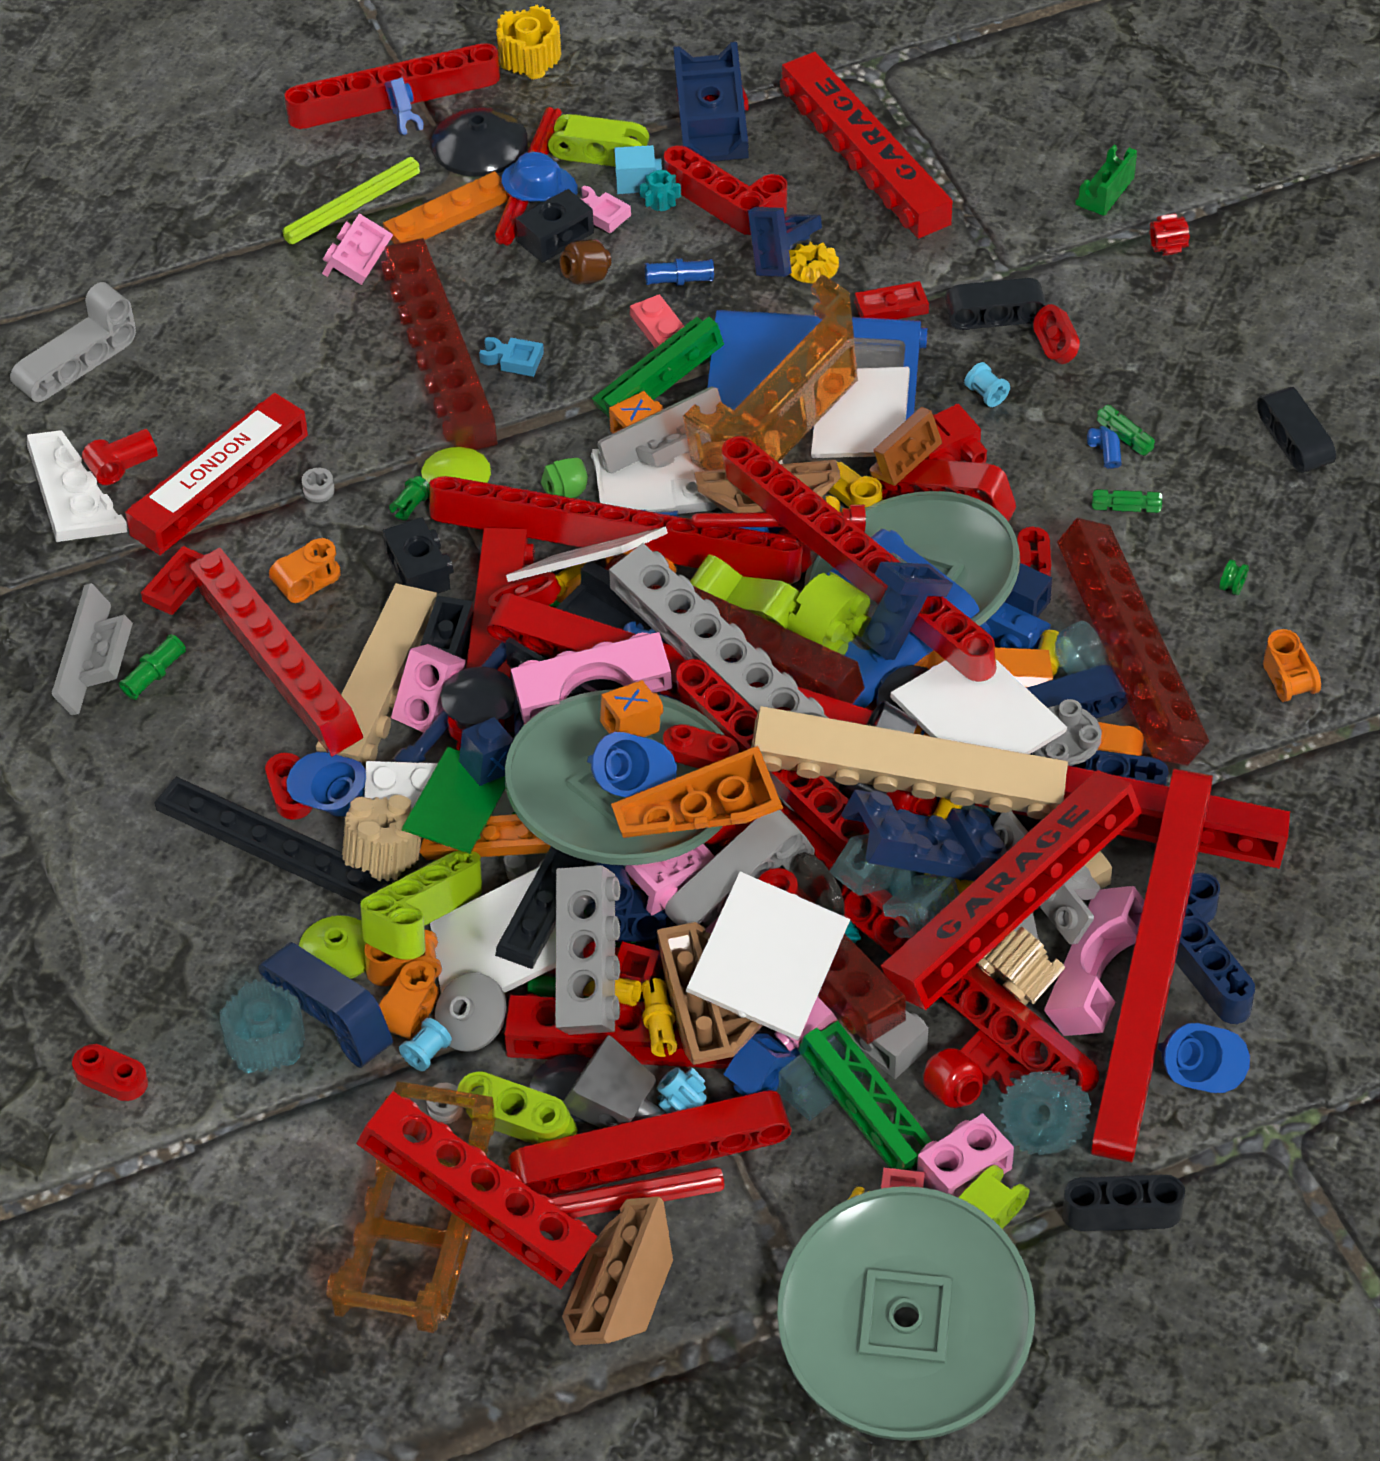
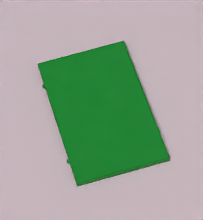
[402,747,506,854]

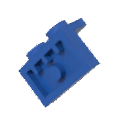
[980,602,1051,649]

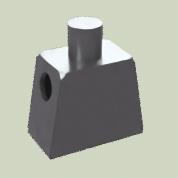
[563,1035,665,1129]

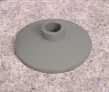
[435,973,507,1052]

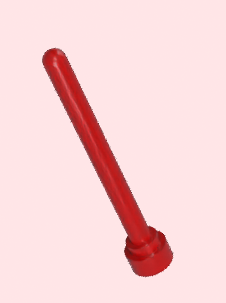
[691,504,866,533]

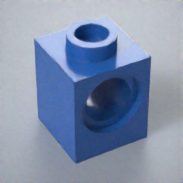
[724,1034,796,1096]

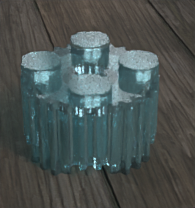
[220,978,305,1073]
[999,1071,1091,1155]

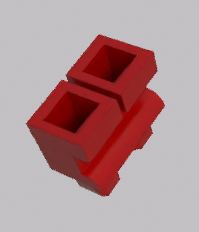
[925,403,987,463]

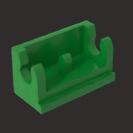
[1075,145,1137,216]

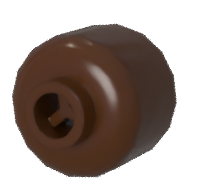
[559,239,612,285]

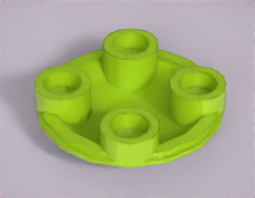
[421,447,491,493]

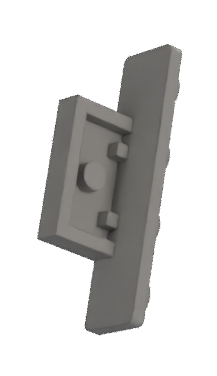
[597,386,726,473]
[52,583,133,715]
[993,811,1101,944]

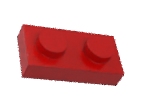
[855,281,929,320]
[141,546,204,615]

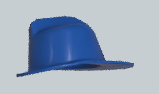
[502,152,578,202]
[587,732,677,798]
[287,752,366,817]
[1157,1023,1250,1093]

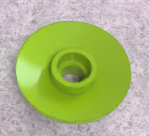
[299,915,366,979]

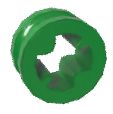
[1219,559,1249,596]

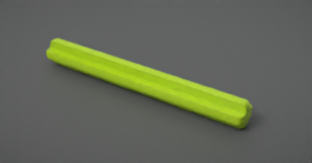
[282,157,420,245]

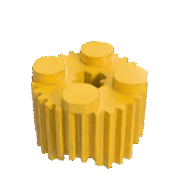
[496,5,561,79]

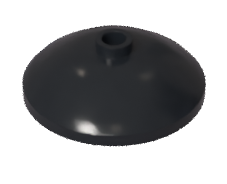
[431,106,528,177]

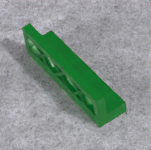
[592,317,724,418]
[798,1020,932,1170]

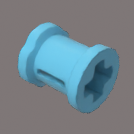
[964,362,1010,407]
[399,1018,452,1071]

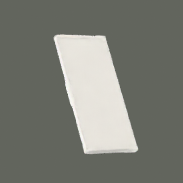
[591,432,783,514]

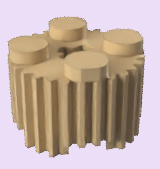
[342,795,421,881]
[977,926,1065,1006]

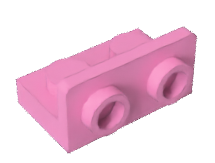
[322,213,393,285]
[625,844,715,915]

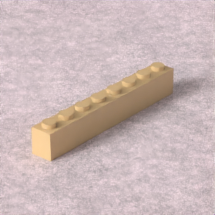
[751,706,1068,819]

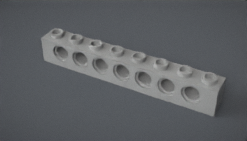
[609,543,828,778]

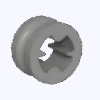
[302,468,334,503]
[426,1082,464,1124]

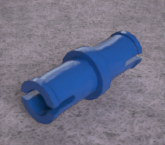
[645,259,714,286]

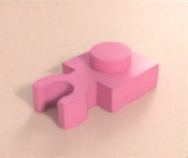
[580,186,631,233]

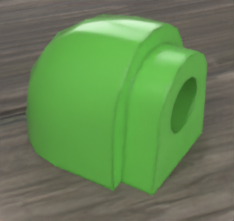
[541,458,588,499]

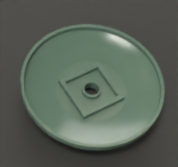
[804,491,1020,650]
[505,690,724,865]
[777,1186,1035,1441]

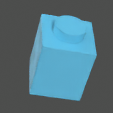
[615,145,662,194]

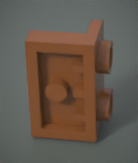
[869,407,942,486]

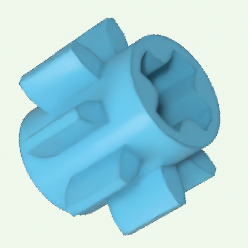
[657,1068,707,1113]

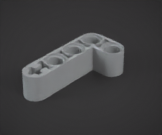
[10,282,136,402]
[665,810,815,929]

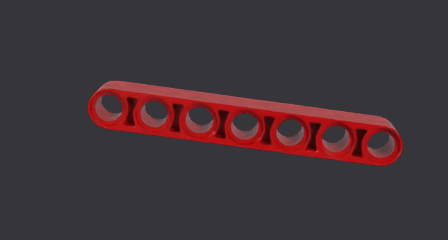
[285,43,500,129]
[676,659,870,859]
[508,1091,792,1197]

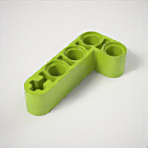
[690,554,801,631]
[360,850,482,960]

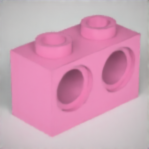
[391,644,466,732]
[917,1113,1014,1197]

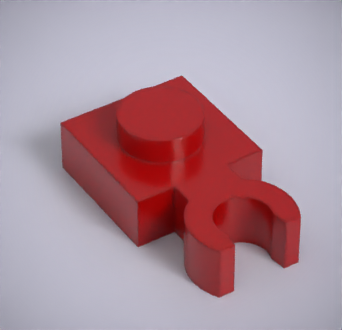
[960,1030,1031,1098]

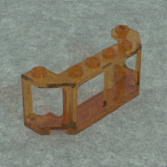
[683,274,858,471]
[327,1081,496,1333]

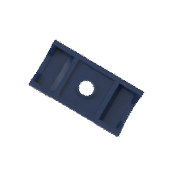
[673,42,749,161]
[842,789,1007,881]

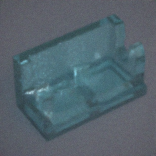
[829,833,897,896]
[882,874,959,938]
[779,1035,866,1121]

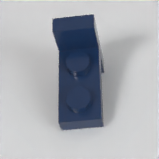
[748,207,822,277]
[861,562,953,660]

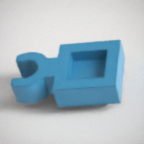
[479,337,544,377]

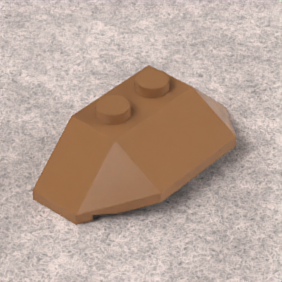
[694,459,840,513]
[657,922,763,1065]
[562,1196,673,1345]

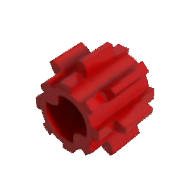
[1149,213,1190,256]

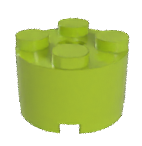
[787,572,872,662]

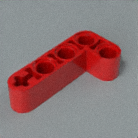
[663,145,787,235]
[874,459,1016,522]

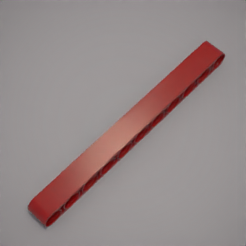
[722,436,997,682]
[430,476,803,584]
[487,594,873,725]
[1091,769,1213,1163]
[789,818,1099,1097]

